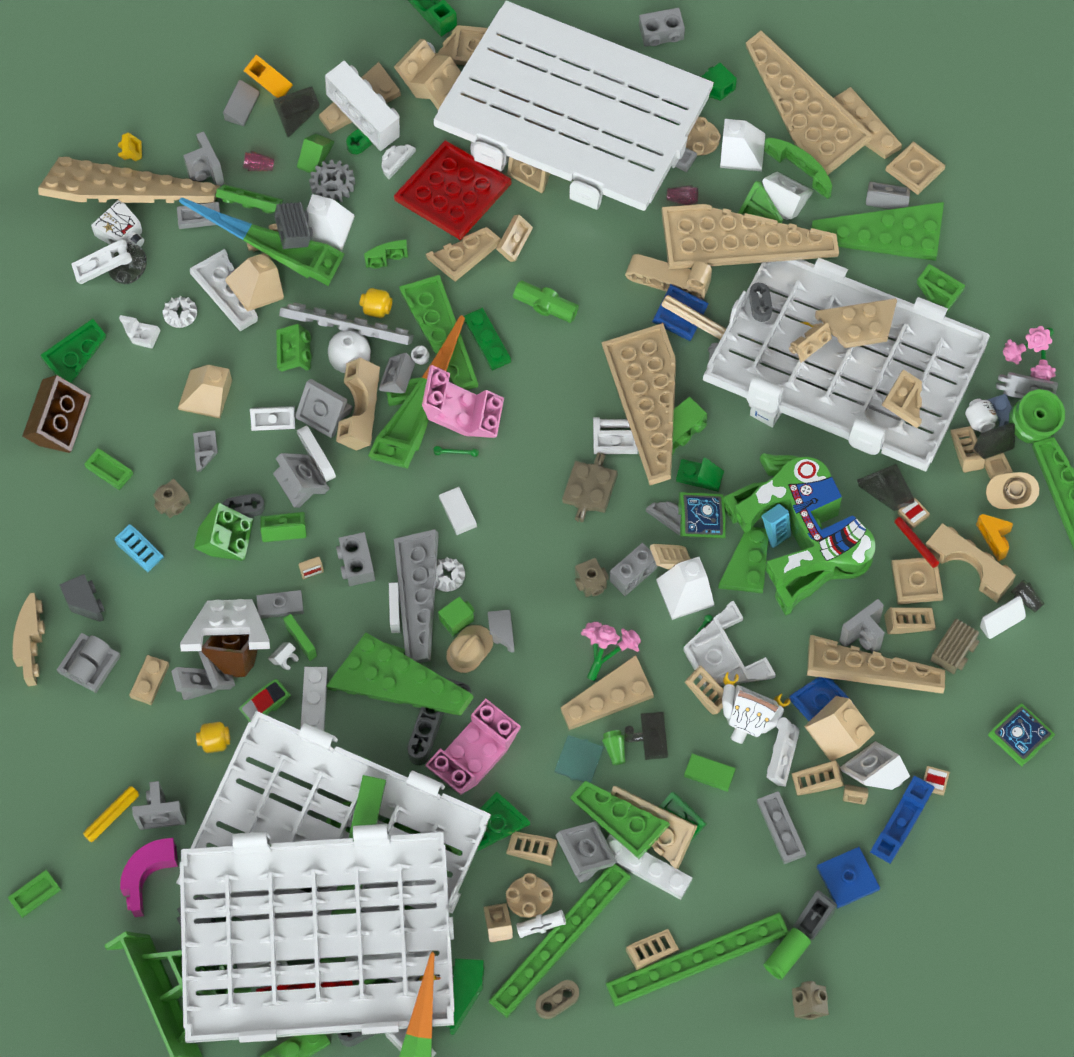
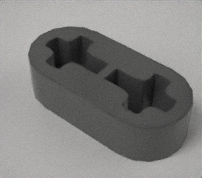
[749,282,773,322]
[223,494,265,517]

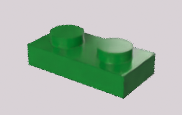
[659,792,707,841]

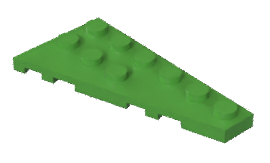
[812,202,944,261]
[326,633,474,716]

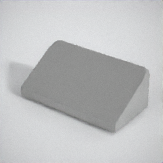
[223,80,260,126]
[866,182,911,209]
[379,353,415,393]

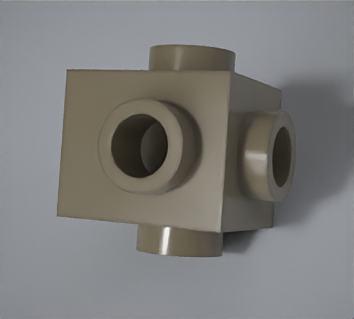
[153,479,191,518]
[575,558,609,597]
[792,981,829,1020]

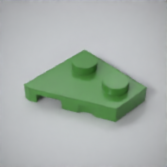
[738,181,783,223]
[917,264,965,312]

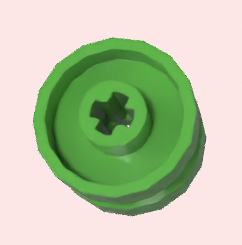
[1009,389,1065,444]

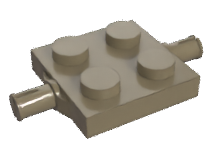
[562,453,618,522]

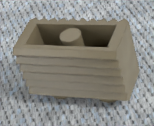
[930,619,980,674]

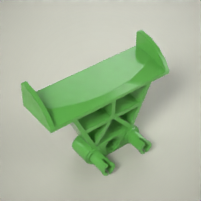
[105,931,251,1057]

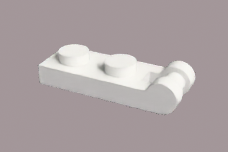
[71,240,132,284]
[767,717,800,786]

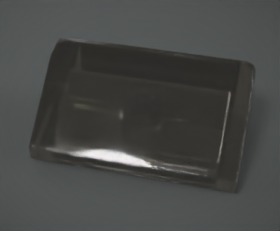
[973,423,1015,459]

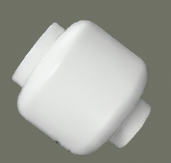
[965,399,998,433]

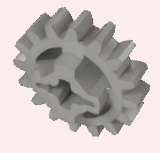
[309,160,355,202]

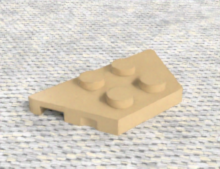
[435,25,508,65]
[815,298,897,348]

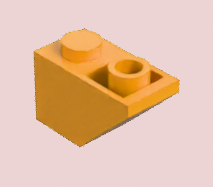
[243,55,293,101]

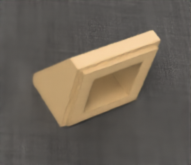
[843,785,868,805]

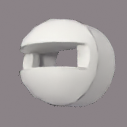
[411,346,430,365]

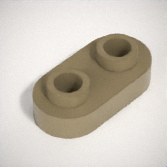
[536,980,579,1019]

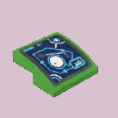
[678,492,726,538]
[988,703,1056,767]

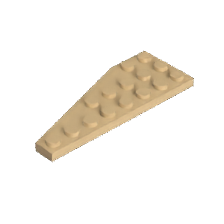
[746,31,872,175]
[38,157,220,203]
[661,204,839,269]
[601,323,676,485]

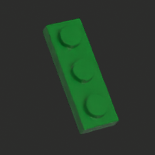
[463,307,511,371]

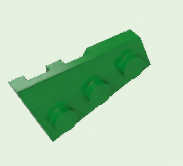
[40,319,106,384]

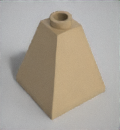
[507,157,551,193]

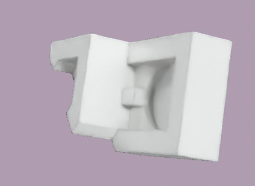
[119,315,161,349]

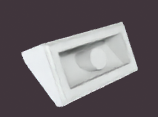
[250,406,295,431]
[980,596,1026,639]

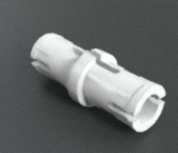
[516,910,566,938]

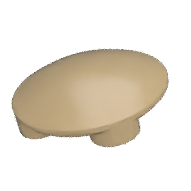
[686,117,721,156]
[506,873,553,918]

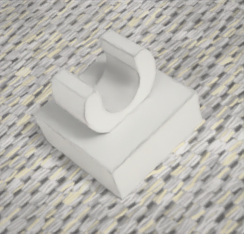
[268,642,299,670]

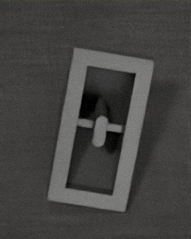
[794,890,837,940]

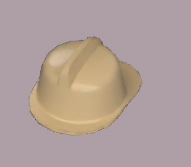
[986,472,1039,509]
[447,625,493,673]

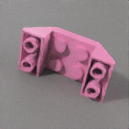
[422,365,504,438]
[425,699,521,795]

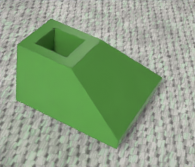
[194,503,253,561]

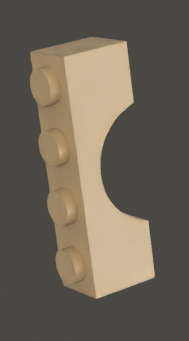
[336,358,380,451]
[926,523,1016,603]

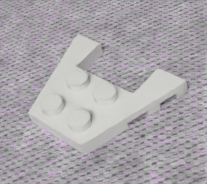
[180,599,270,651]
[683,601,776,688]

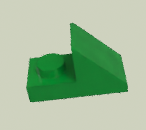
[676,457,724,492]

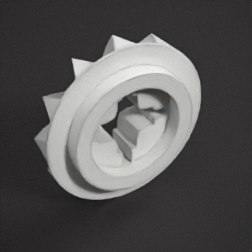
[163,295,197,328]
[435,557,465,592]

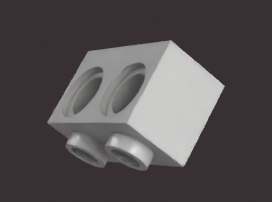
[639,8,685,47]
[336,532,375,586]
[610,543,658,596]

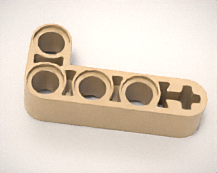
[625,254,712,300]

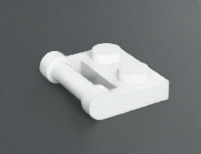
[593,417,638,454]

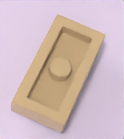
[496,215,533,262]
[130,655,169,705]

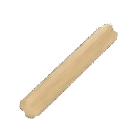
[662,295,726,340]

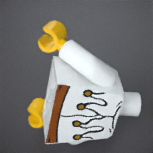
[722,672,791,744]

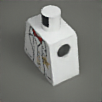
[91,200,144,249]

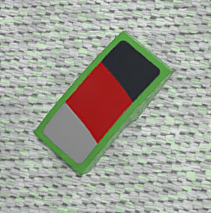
[238,679,291,722]

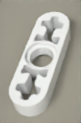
[297,425,336,482]

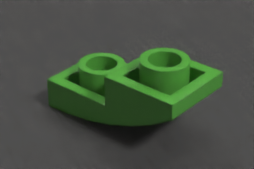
[364,240,408,269]

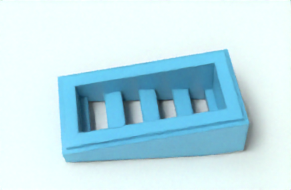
[762,504,791,548]
[115,524,164,572]

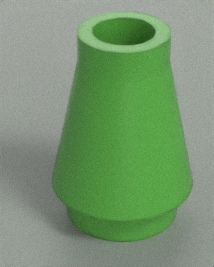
[602,730,626,765]

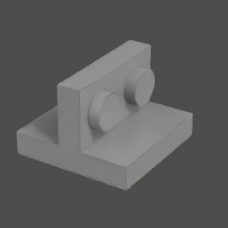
[183,131,225,187]
[295,379,353,438]
[273,453,330,508]
[839,599,885,654]
[132,781,186,830]
[555,821,617,883]

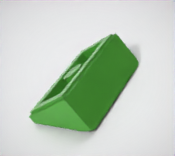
[260,512,306,542]

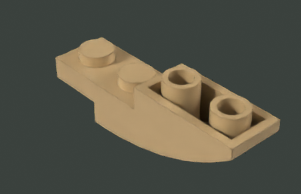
[13,593,45,686]

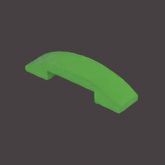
[764,137,832,199]

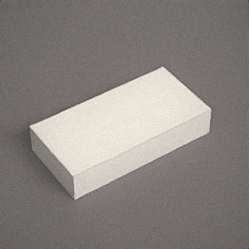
[439,487,477,535]
[389,583,400,633]

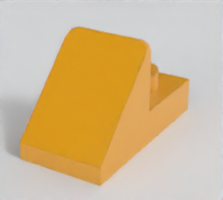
[976,514,1013,561]

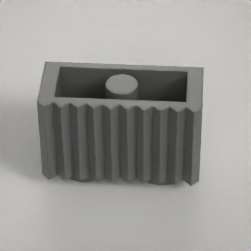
[274,202,313,249]

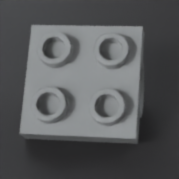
[57,633,121,693]

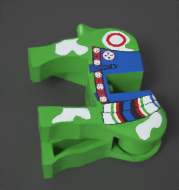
[723,453,875,616]

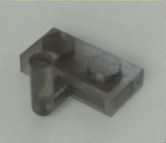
[624,712,668,760]

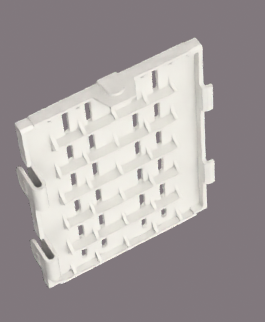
[434,1,713,211]
[703,257,990,472]
[176,711,491,983]
[180,824,455,1043]

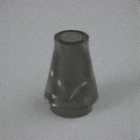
[1011,580,1044,613]

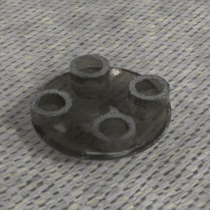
[108,242,147,284]

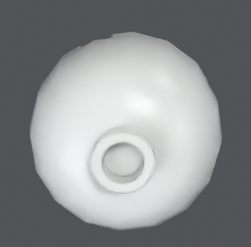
[328,330,371,373]

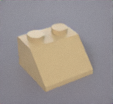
[804,696,875,761]

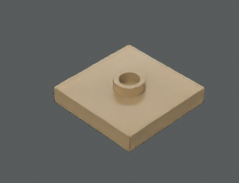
[886,142,946,195]
[891,556,943,604]

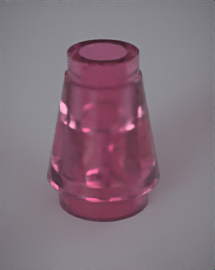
[243,151,274,171]
[666,185,698,205]

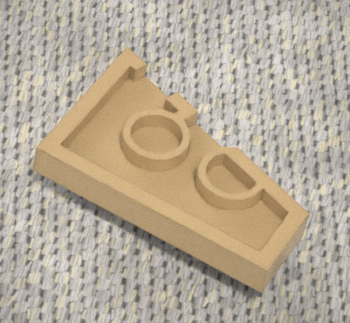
[426,227,501,282]

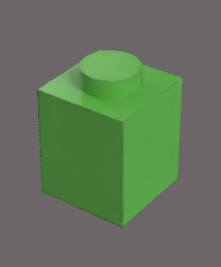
[438,596,474,636]

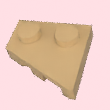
[882,369,922,428]

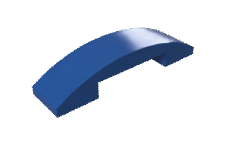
[870,776,935,864]

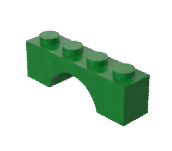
[408,0,457,37]
[658,63,737,125]

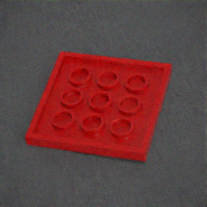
[394,140,512,240]

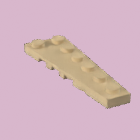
[807,635,945,693]

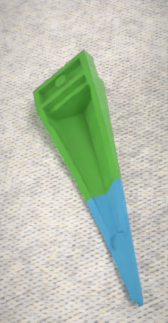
[179,198,345,286]

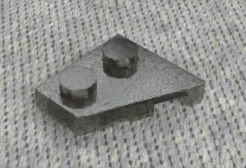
[273,86,319,137]
[857,464,915,511]

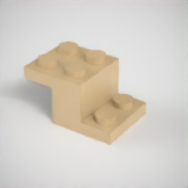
[394,39,465,110]

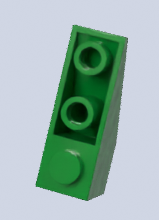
[446,958,484,1035]

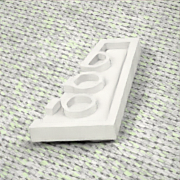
[190,249,258,331]

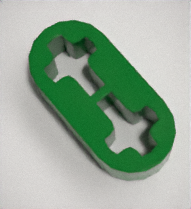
[346,128,373,155]

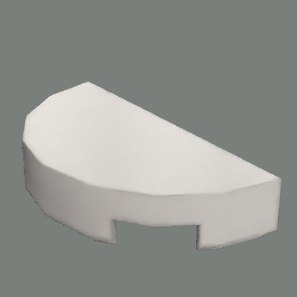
[381,144,416,179]

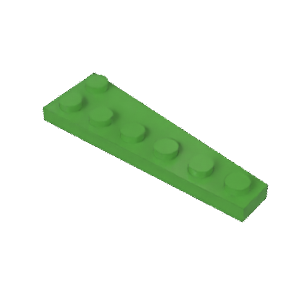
[399,275,478,390]
[1032,437,1074,549]

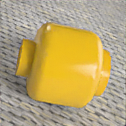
[359,288,393,318]
[196,722,230,753]

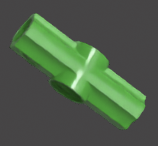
[513,280,579,323]

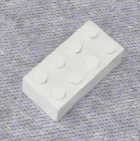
[325,61,400,151]

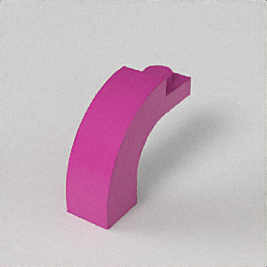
[120,838,178,917]

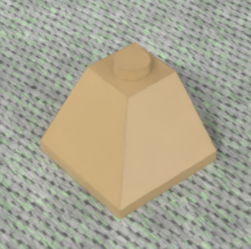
[225,253,284,312]
[178,365,232,418]

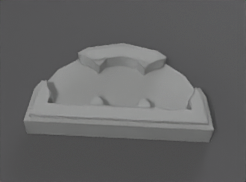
[646,501,681,536]

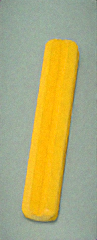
[83,786,139,842]

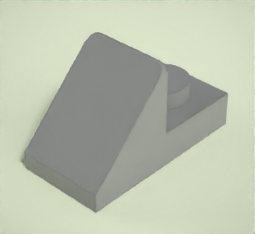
[171,667,217,700]

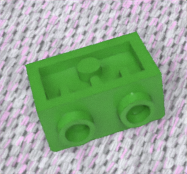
[276,324,312,372]

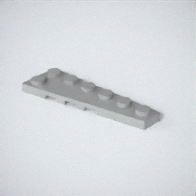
[279,302,414,345]
[394,529,438,663]

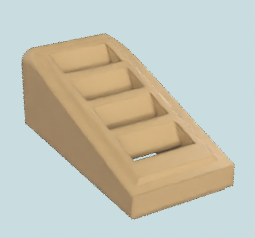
[950,426,985,473]
[650,544,690,570]
[884,607,936,634]
[685,665,724,715]
[792,760,845,796]
[506,832,558,866]
[626,929,679,971]

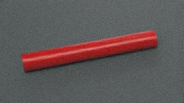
[894,517,939,568]

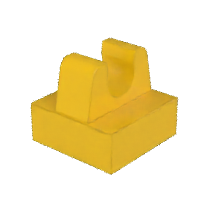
[118,132,142,161]

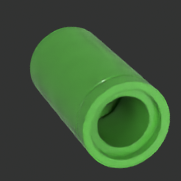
[763,928,811,980]

